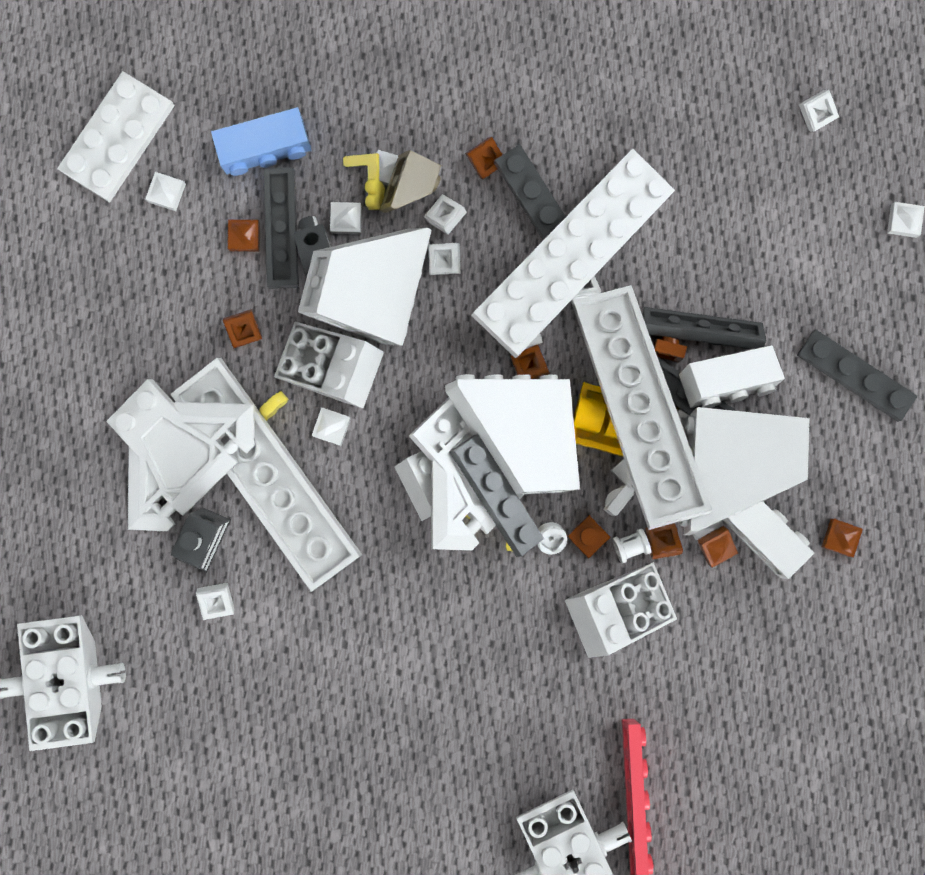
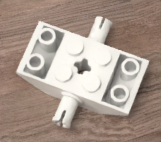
[0,615,126,751]
[515,790,632,875]

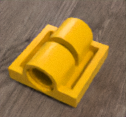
[573,382,624,457]

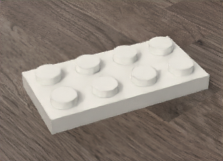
[57,71,175,203]

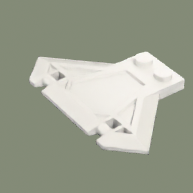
[106,379,255,532]
[409,397,524,550]

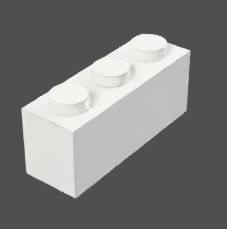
[679,345,785,408]
[723,500,814,579]

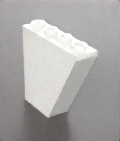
[298,228,432,346]
[445,374,580,495]
[679,407,810,536]

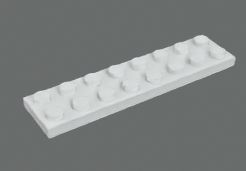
[471,149,675,358]
[573,285,713,530]
[171,358,362,592]

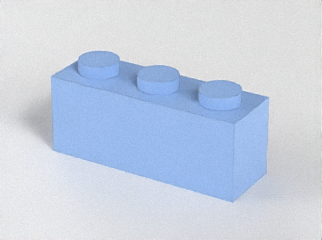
[211,107,312,176]

